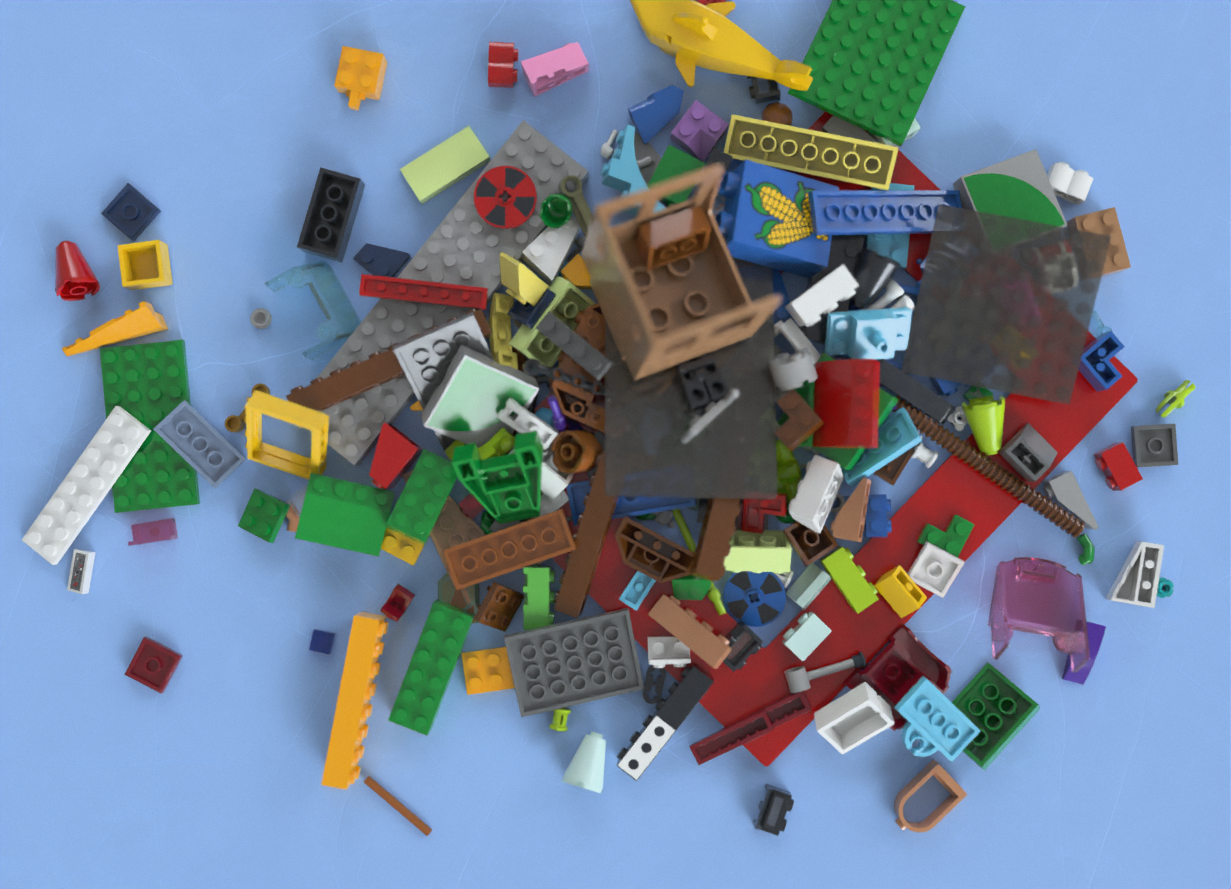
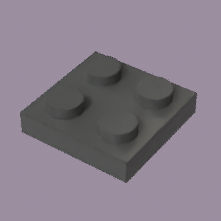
[1131,424,1179,467]

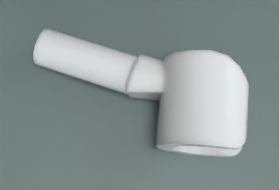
[600,130,618,159]

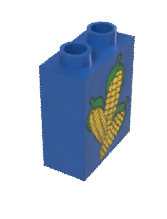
[715,160,839,278]

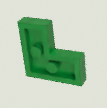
[917,515,975,558]

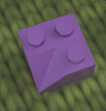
[670,100,729,162]

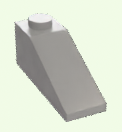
[1042,471,1099,530]

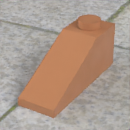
[830,478,871,542]

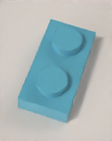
[619,571,656,611]

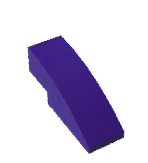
[1062,620,1106,685]

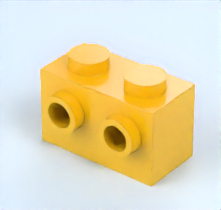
[874,565,927,618]

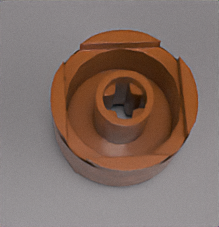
[551,430,602,473]

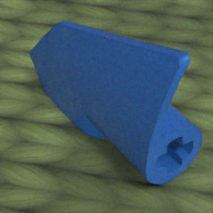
[628,85,684,144]

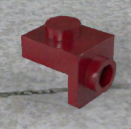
[458,492,484,519]
[380,584,415,622]

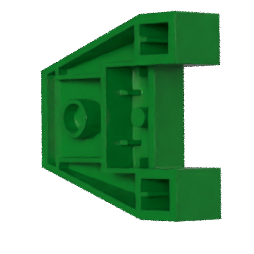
[451,430,543,524]

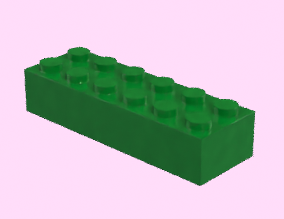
[388,599,476,736]

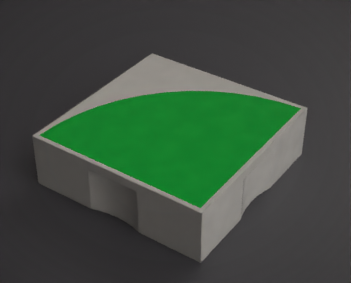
[953,149,1068,260]
[421,344,540,448]

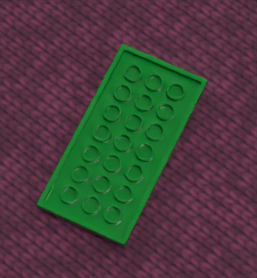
[100,340,200,513]

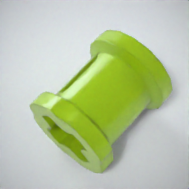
[549,707,571,731]

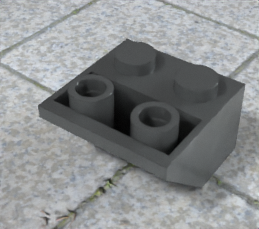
[998,423,1058,482]

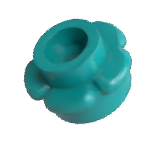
[1157,578,1174,598]

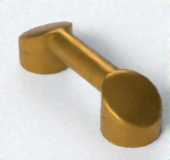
[225,383,270,433]

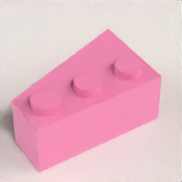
[521,42,589,97]

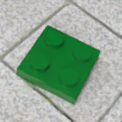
[238,488,290,543]

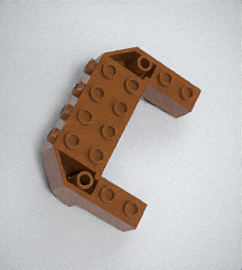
[548,303,629,440]

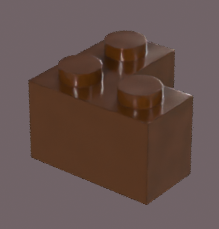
[774,389,824,452]

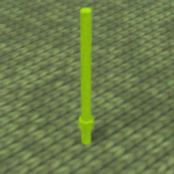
[671,509,726,616]

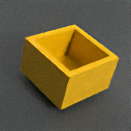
[117,240,173,291]

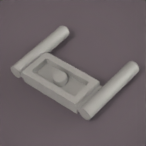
[680,389,739,443]

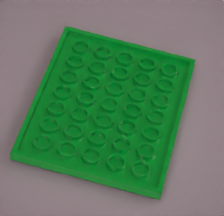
[788,0,965,147]

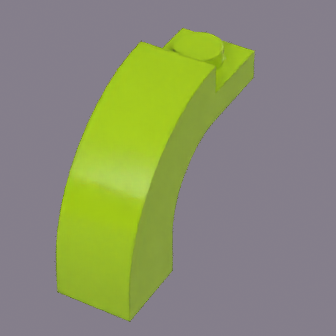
[444,427,516,460]

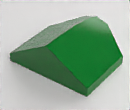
[672,575,711,600]

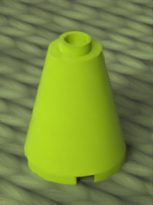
[961,396,1005,455]

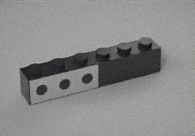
[616,663,714,781]

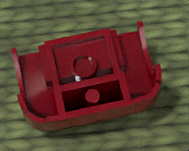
[844,624,952,731]

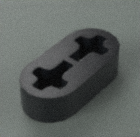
[643,664,666,704]

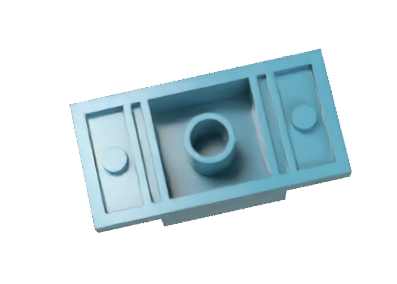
[824,307,912,359]

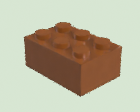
[637,206,711,271]

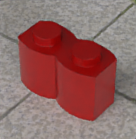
[488,42,519,88]

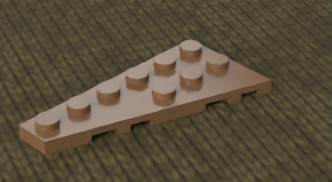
[402,470,486,588]

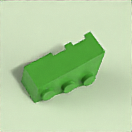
[523,565,555,630]

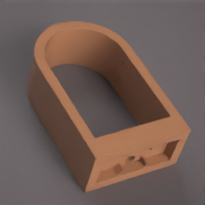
[894,759,968,832]

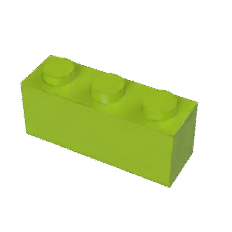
[819,546,878,613]

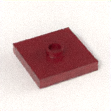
[124,636,183,694]

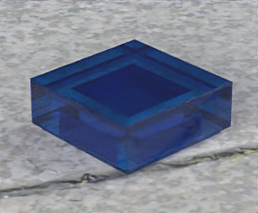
[309,629,335,654]

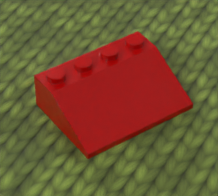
[813,359,880,448]

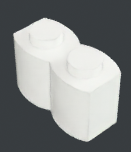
[1047,162,1093,205]

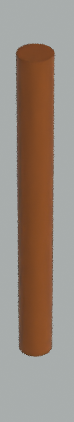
[364,776,432,836]

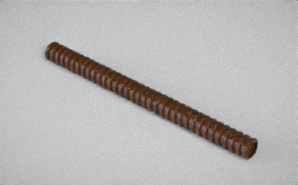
[892,395,1085,538]

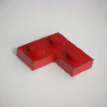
[742,489,787,534]

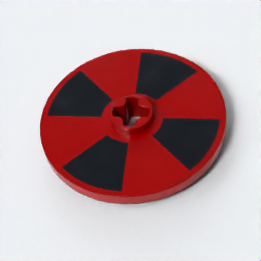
[474,166,537,229]

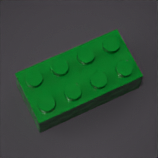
[386,449,458,545]

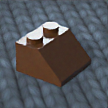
[783,521,838,567]

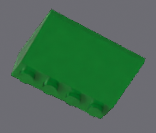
[295,473,395,557]
[952,663,1040,771]

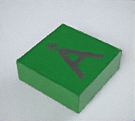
[963,380,993,401]

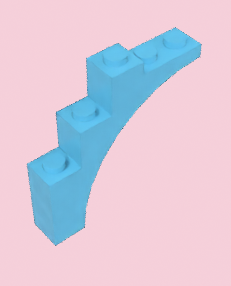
[600,125,665,216]

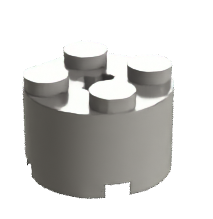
[769,348,818,391]

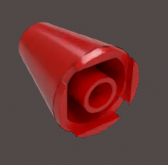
[55,241,100,301]

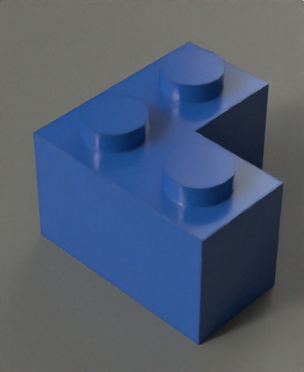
[1070,331,1125,392]

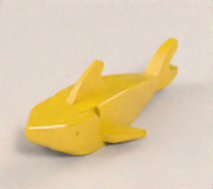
[630,0,813,91]

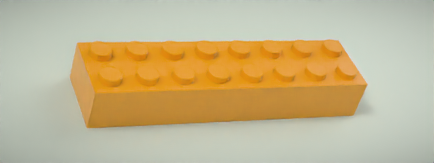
[321,611,388,790]

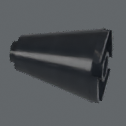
[850,248,900,309]

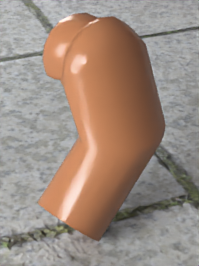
[286,502,301,532]

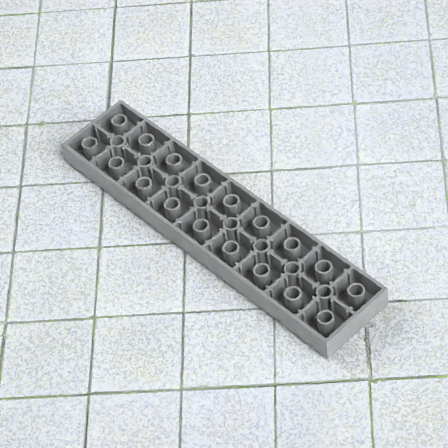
[310,120,589,466]

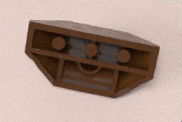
[615,516,695,583]

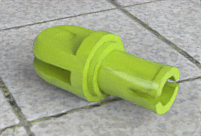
[1155,380,1196,417]

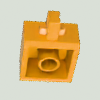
[334,46,388,111]

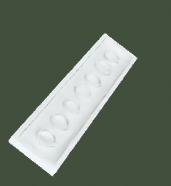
[22,406,151,565]

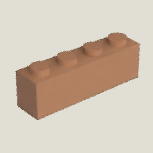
[648,594,732,669]

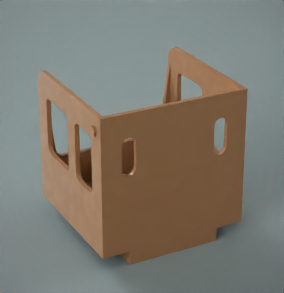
[581,164,781,380]

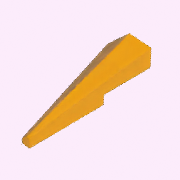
[62,301,168,356]

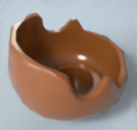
[762,102,793,126]

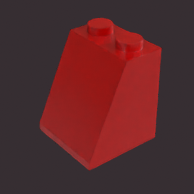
[369,422,423,489]

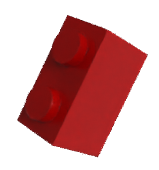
[1094,442,1143,491]

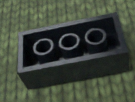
[297,167,365,263]

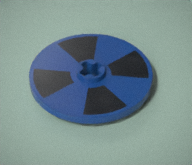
[723,571,786,627]

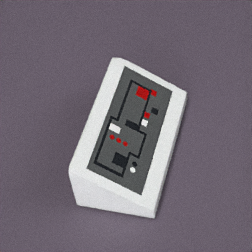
[67,549,96,594]

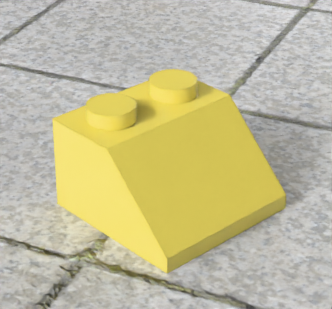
[499,252,549,306]

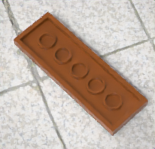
[443,508,577,590]

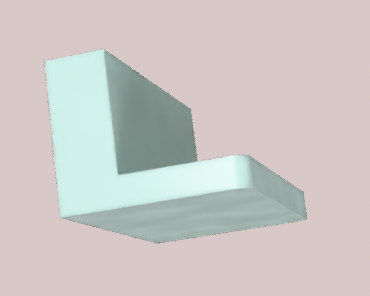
[786,563,831,610]

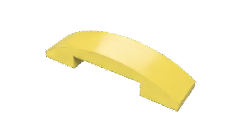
[489,293,518,370]

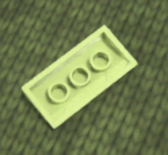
[400,126,491,204]

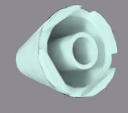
[562,732,606,793]

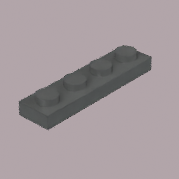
[536,312,613,380]

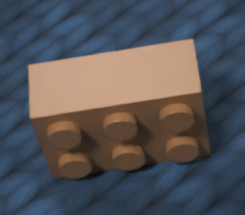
[1067,207,1131,281]

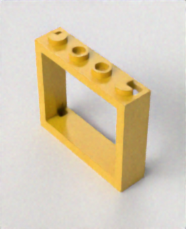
[244,390,329,480]

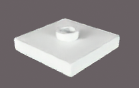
[907,541,965,598]

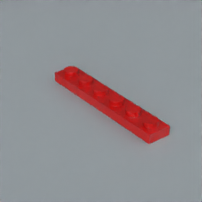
[359,274,488,310]

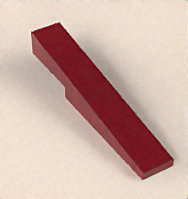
[689,691,812,765]

